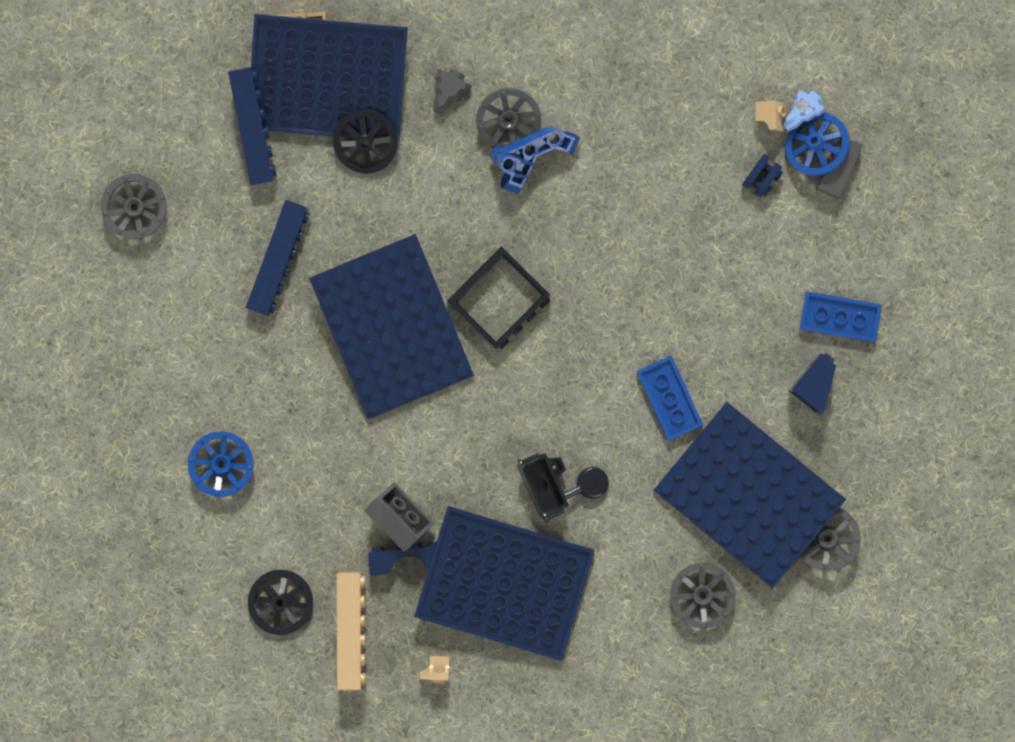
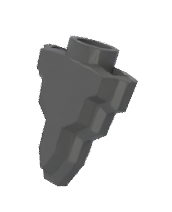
[434,69,472,115]

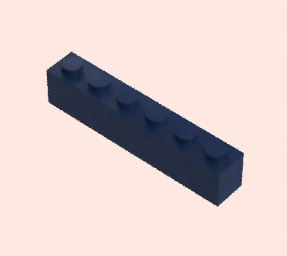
[228,67,277,185]
[246,200,310,316]

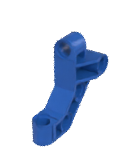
[490,126,580,194]

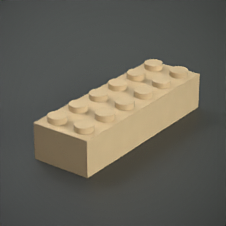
[337,572,366,690]

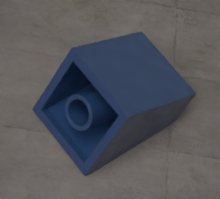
[789,353,836,415]

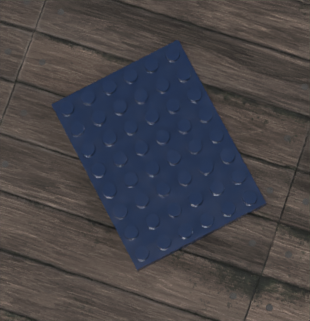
[251,14,408,141]
[309,234,474,419]
[654,402,846,589]
[414,505,595,661]

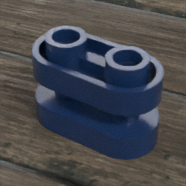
[742,154,783,198]

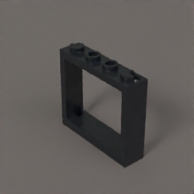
[447,246,550,350]

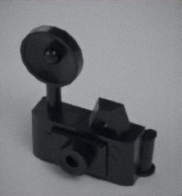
[517,453,609,523]

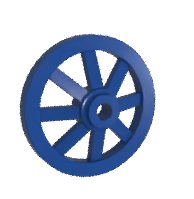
[785,113,850,177]
[188,431,254,497]

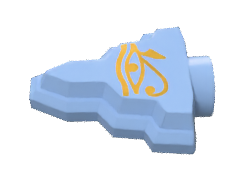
[783,90,826,131]

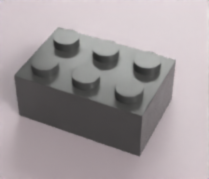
[364,482,434,552]

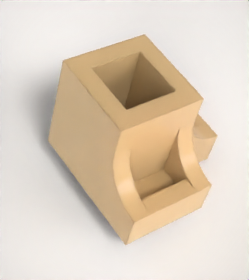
[755,101,789,132]
[420,655,450,683]

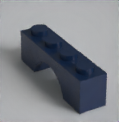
[368,541,436,576]

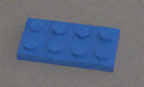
[799,291,882,343]
[636,355,703,441]

